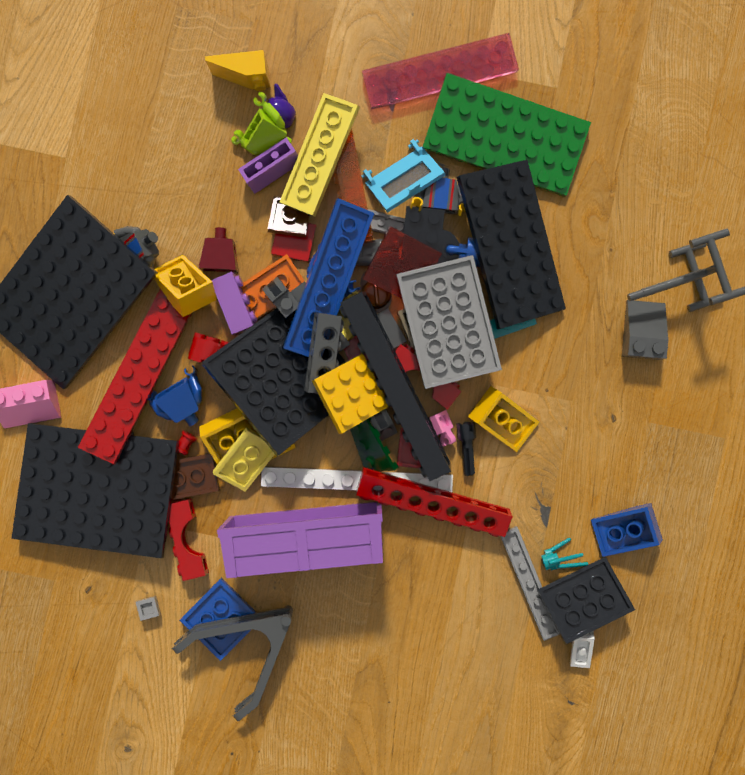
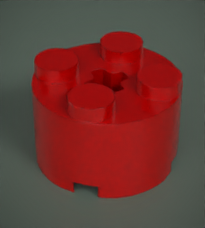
[188,332,229,363]

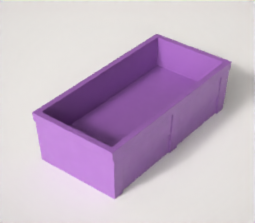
[217,502,383,578]

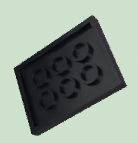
[537,557,635,645]

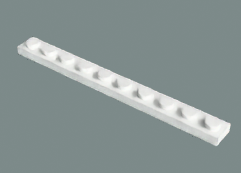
[261,467,453,492]

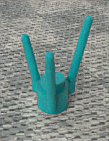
[541,538,589,571]

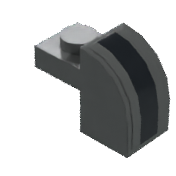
[263,277,299,318]
[370,409,398,441]

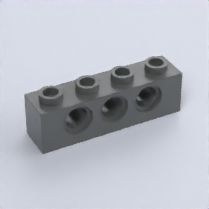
[304,313,344,394]

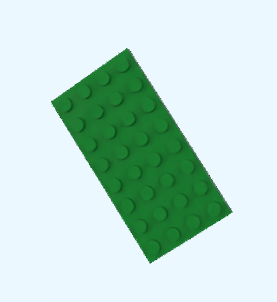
[422,73,591,197]

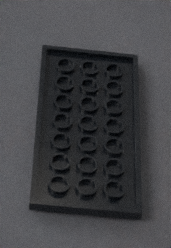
[456,160,566,329]

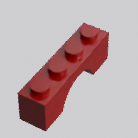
[395,344,462,410]
[169,498,209,581]

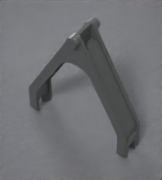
[172,605,293,721]

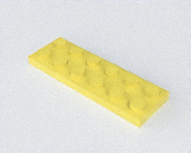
[280,93,360,217]

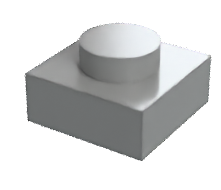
[136,596,161,621]

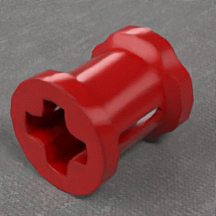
[178,430,197,455]

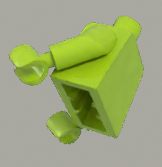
[231,92,292,156]

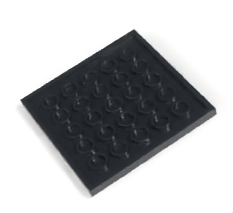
[201,308,346,457]

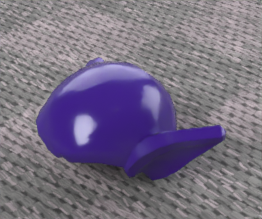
[267,84,296,128]

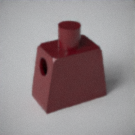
[199,227,238,273]

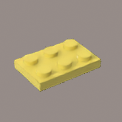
[213,427,275,492]

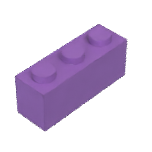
[238,137,298,194]
[211,272,258,336]

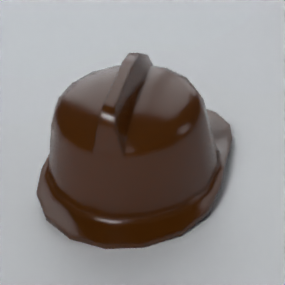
[360,267,392,313]

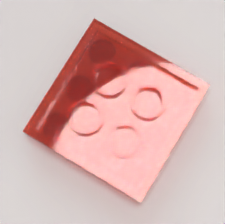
[363,226,442,299]

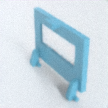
[361,139,445,213]

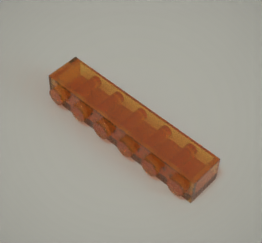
[333,128,373,242]

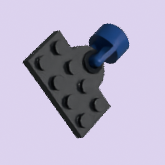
[400,206,480,273]

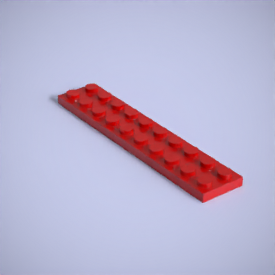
[78,289,193,464]

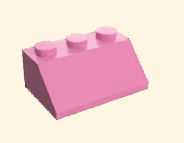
[0,380,62,429]

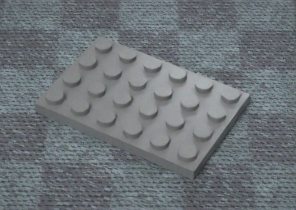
[396,255,502,389]

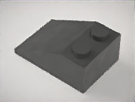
[622,300,668,360]

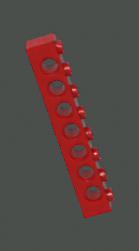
[356,467,513,537]

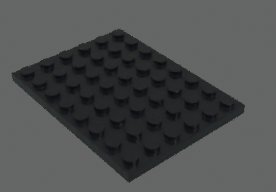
[0,195,158,389]
[11,423,179,558]

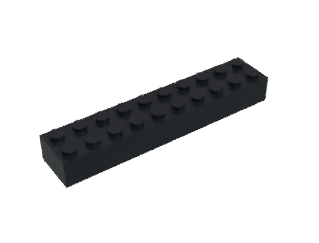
[340,292,452,481]

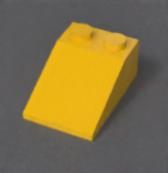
[205,50,270,91]
[154,255,217,317]
[468,386,539,452]

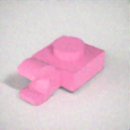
[429,410,456,446]

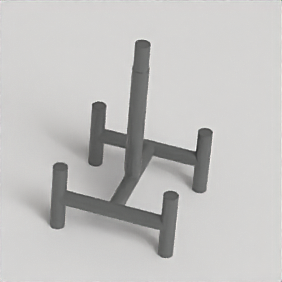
[627,228,745,312]

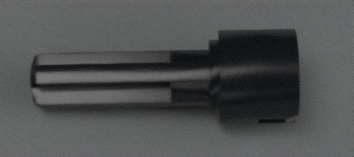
[456,421,476,476]

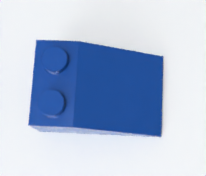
[591,503,663,557]

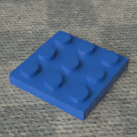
[180,577,257,661]

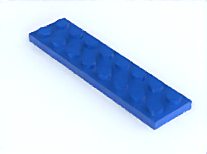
[283,198,374,357]

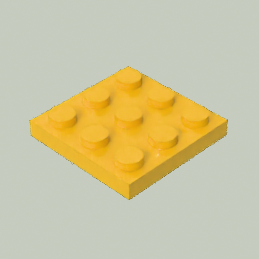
[312,354,388,434]

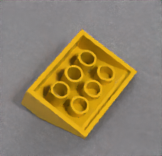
[199,408,296,465]

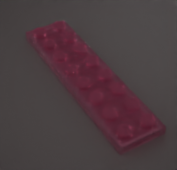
[362,33,519,110]

